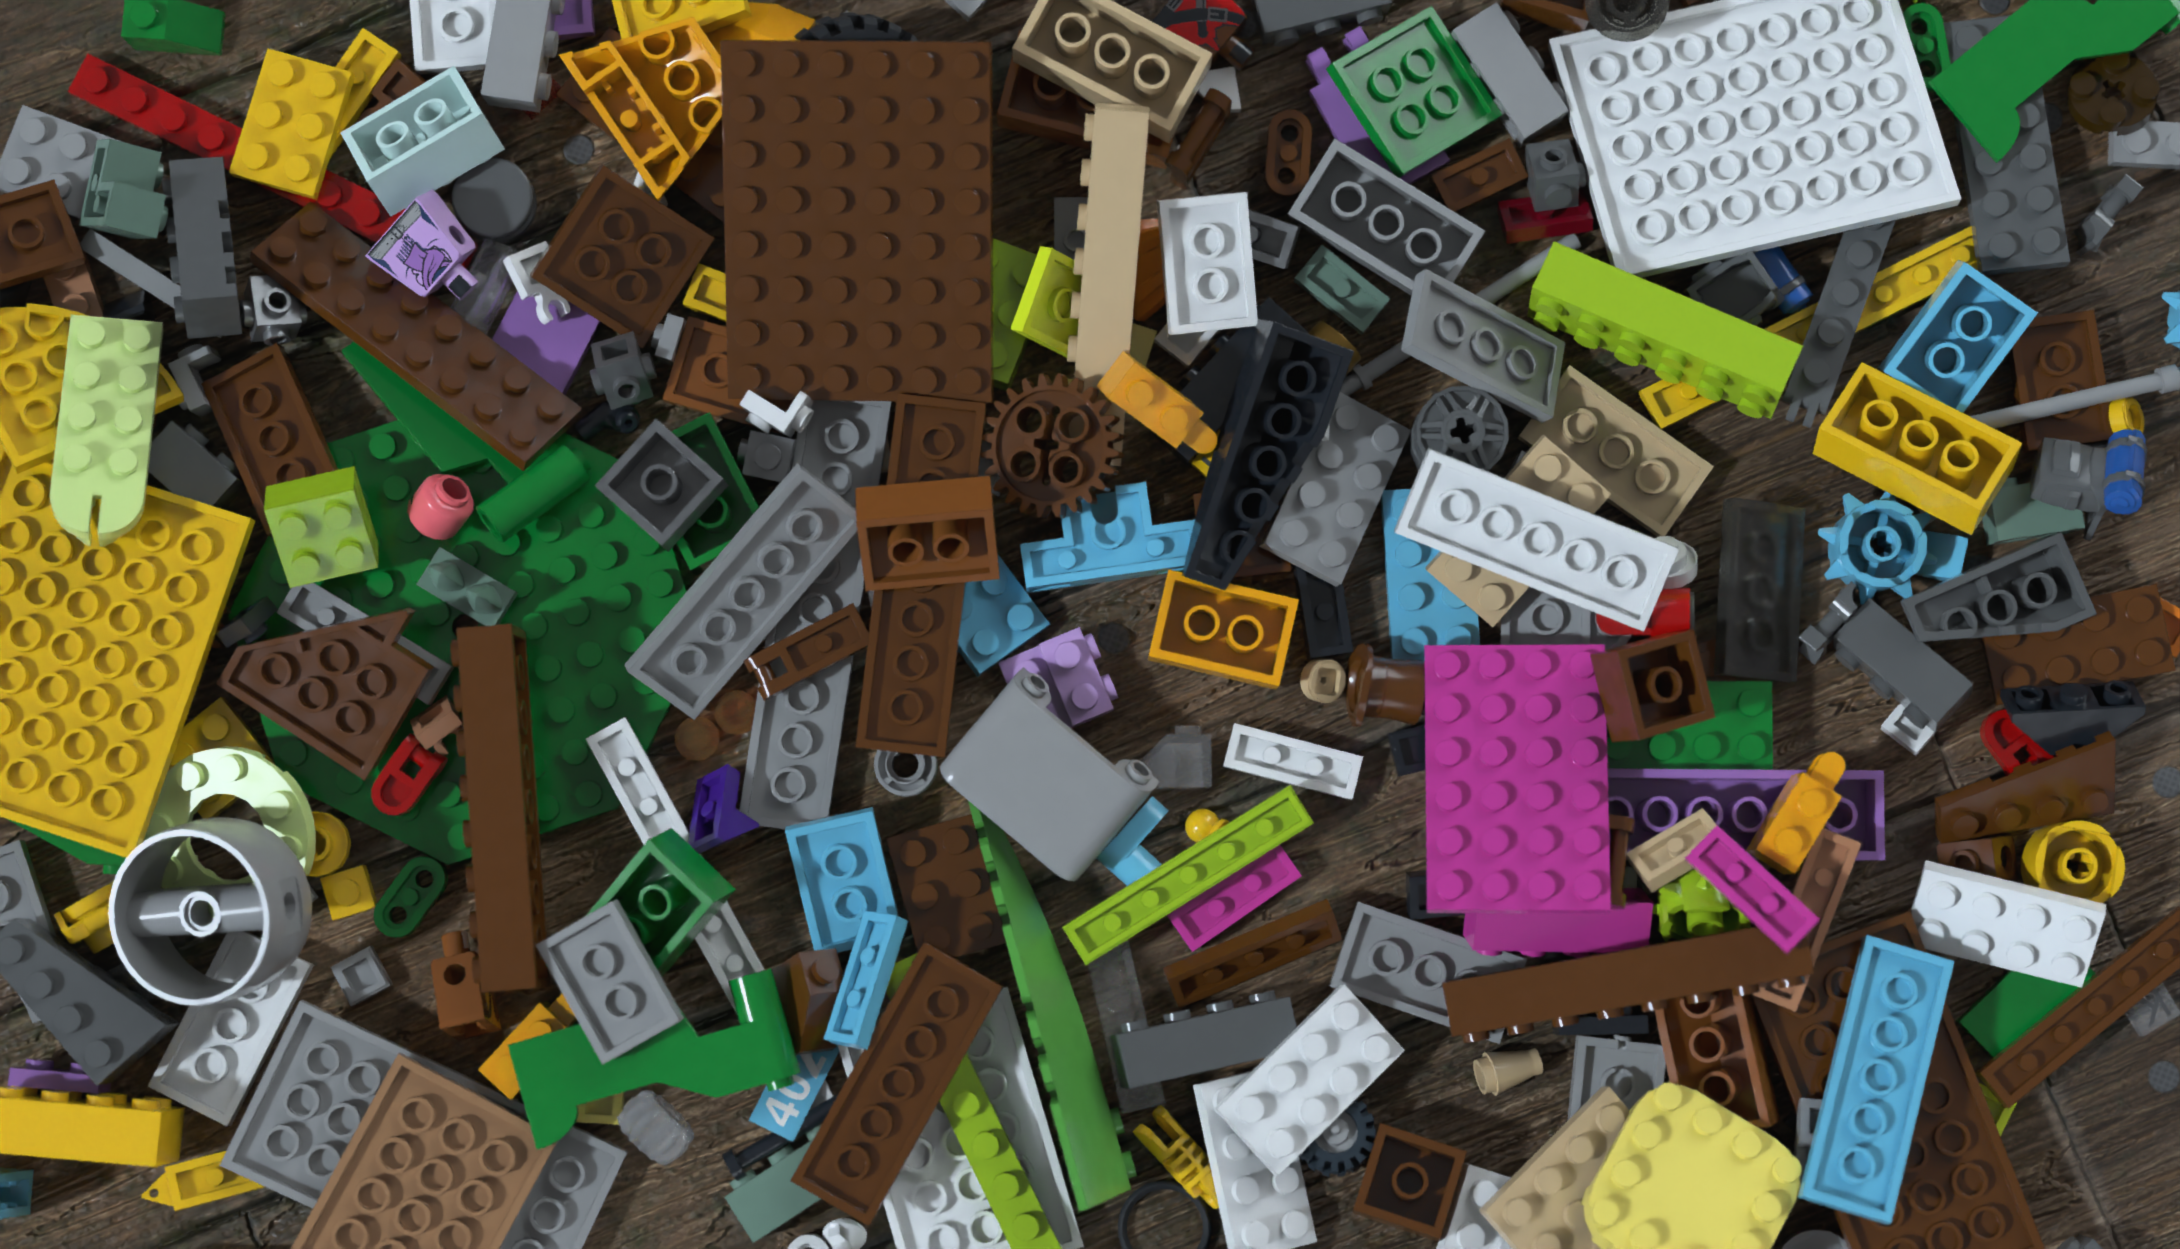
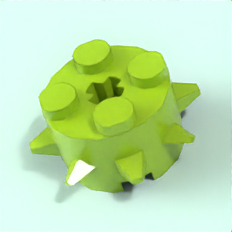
[1652,868,1751,942]

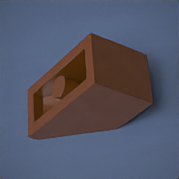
[772,948,843,1055]

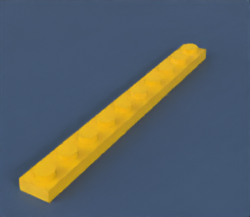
[1638,226,1978,430]

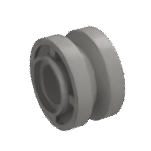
[874,750,938,797]

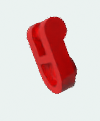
[1980,709,2054,776]
[371,733,448,816]

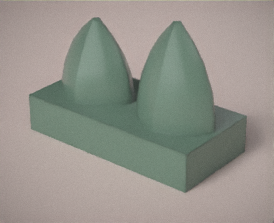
[416,547,518,626]

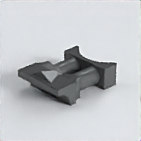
[2073,174,2144,256]
[1798,581,1858,665]

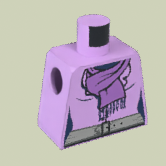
[365,189,479,300]

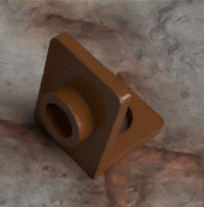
[1936,835,2019,881]

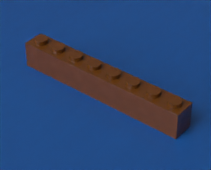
[1442,926,1815,1043]

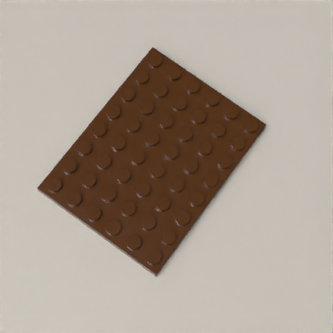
[720,40,994,403]

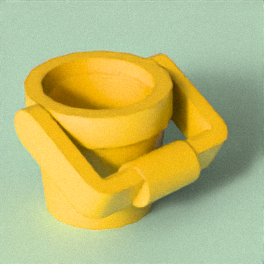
[54,880,115,954]

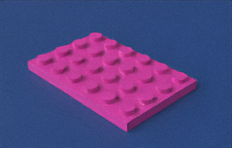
[1424,644,1611,913]

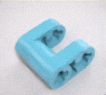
[1096,796,1169,886]

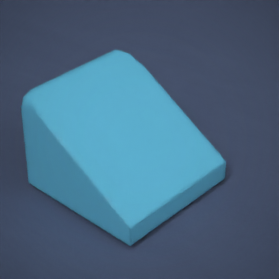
[1915,530,1968,581]

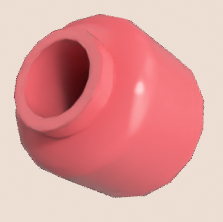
[407,474,474,540]

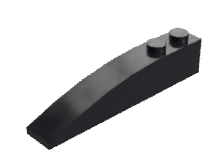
[1182,319,1354,590]

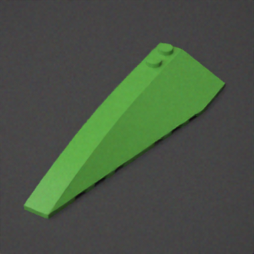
[968,801,1137,1211]

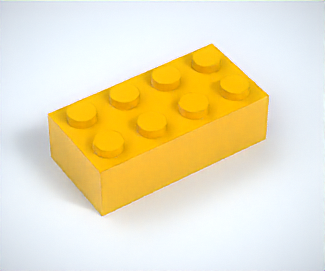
[1813,362,2022,535]
[0,1086,185,1167]

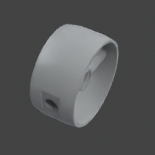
[109,817,312,1005]

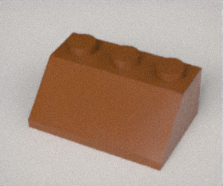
[856,476,1000,591]

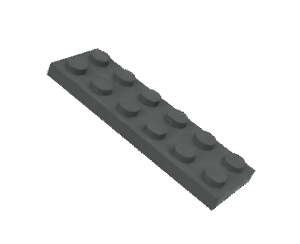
[1944,15,2071,276]

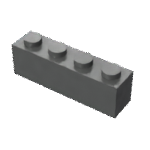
[1109,990,1296,1088]

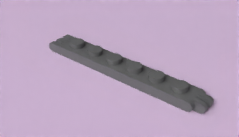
[1782,220,1896,428]

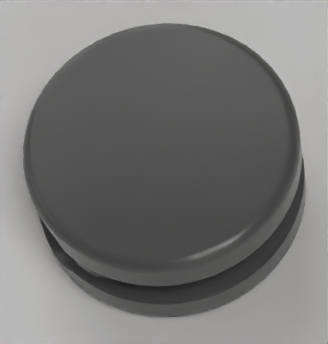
[451,157,537,243]

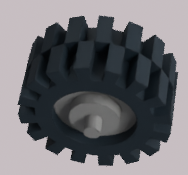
[1299,1100,1376,1177]

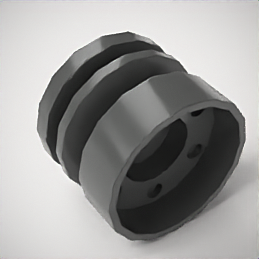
[1409,386,1509,472]

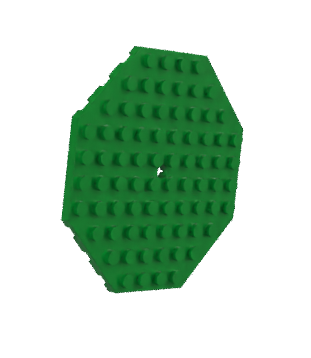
[228,420,688,865]

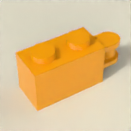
[1097,351,1217,454]
[1746,752,1845,875]
[478,993,577,1100]

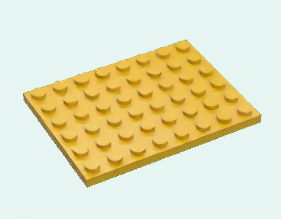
[0,442,255,858]

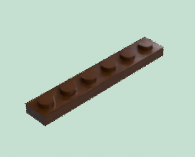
[1975,906,2180,1108]

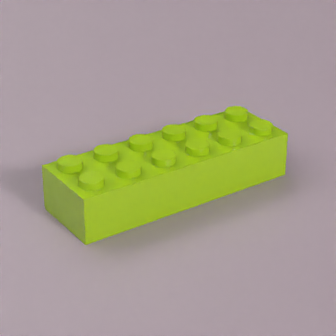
[1527,241,1803,419]

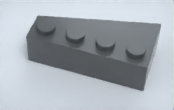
[162,157,242,339]
[0,918,180,1086]

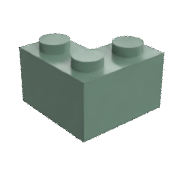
[79,139,168,239]

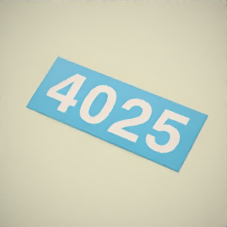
[749,1045,839,1142]

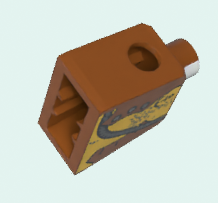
[431,931,502,1041]

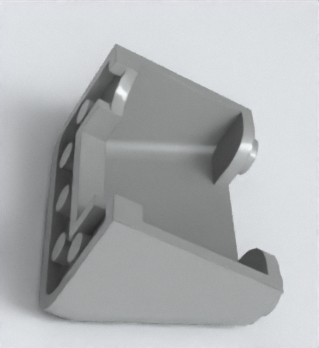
[940,667,1160,881]

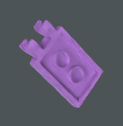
[1305,26,1450,185]
[492,291,602,395]

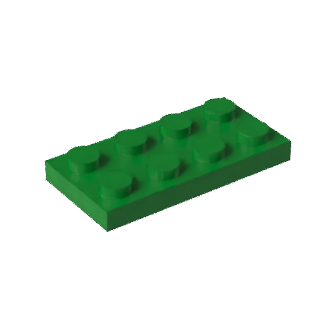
[1607,681,1773,770]

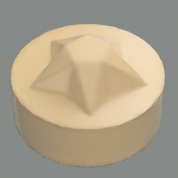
[1300,658,1346,703]

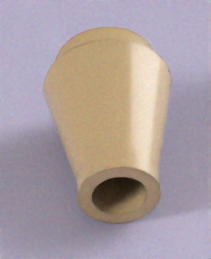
[1473,1048,1543,1096]

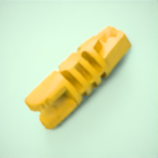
[1133,1105,1219,1209]

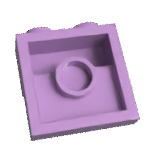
[998,627,1118,728]

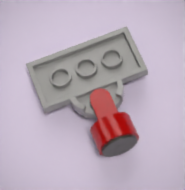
[1501,587,1695,650]

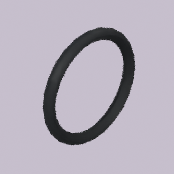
[1118,1180,1212,1249]

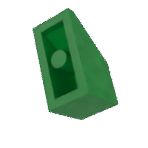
[121,0,226,56]

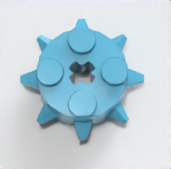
[1818,491,1937,605]

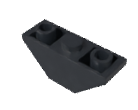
[2000,680,2146,755]

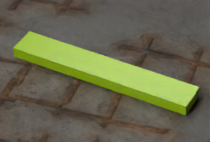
[1062,785,1314,965]

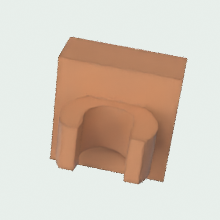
[410,695,463,756]

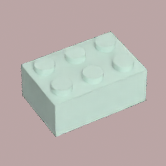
[340,66,505,217]

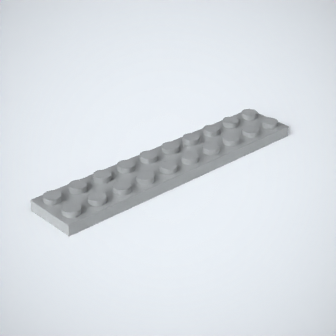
[739,400,892,830]

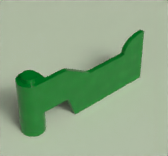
[1928,0,2180,163]
[341,342,591,543]
[508,968,801,1150]

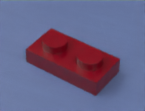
[1498,189,1593,244]

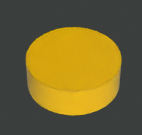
[2109,397,2144,434]

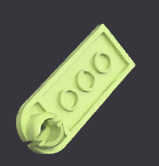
[50,315,164,547]

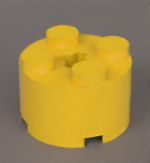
[2021,821,2125,903]

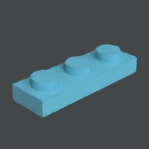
[824,911,908,1050]

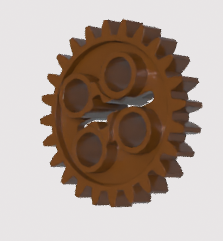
[980,373,1125,519]

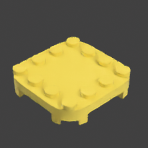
[1581,1083,1802,1249]

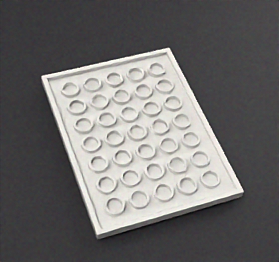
[1548,0,1961,278]

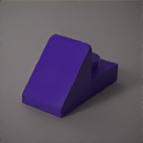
[688,764,759,854]

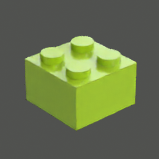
[264,466,379,588]

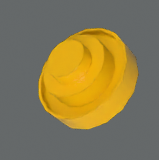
[307,811,351,877]

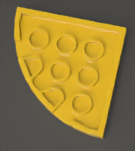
[0,303,184,474]

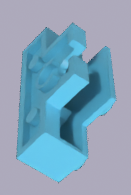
[1020,482,1195,593]

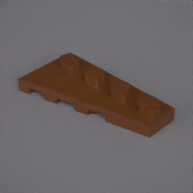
[1935,731,2116,844]

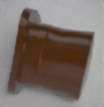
[1344,644,1425,727]

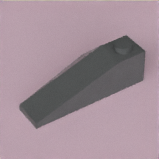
[1900,532,2097,642]

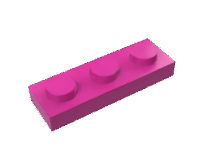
[1685,825,1820,955]
[1167,845,1302,952]

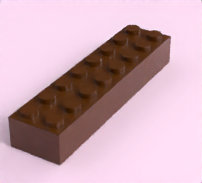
[451,624,550,993]

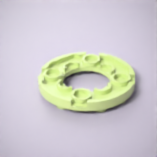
[145,746,316,918]

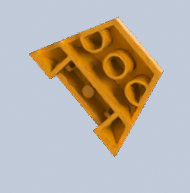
[559,17,722,202]

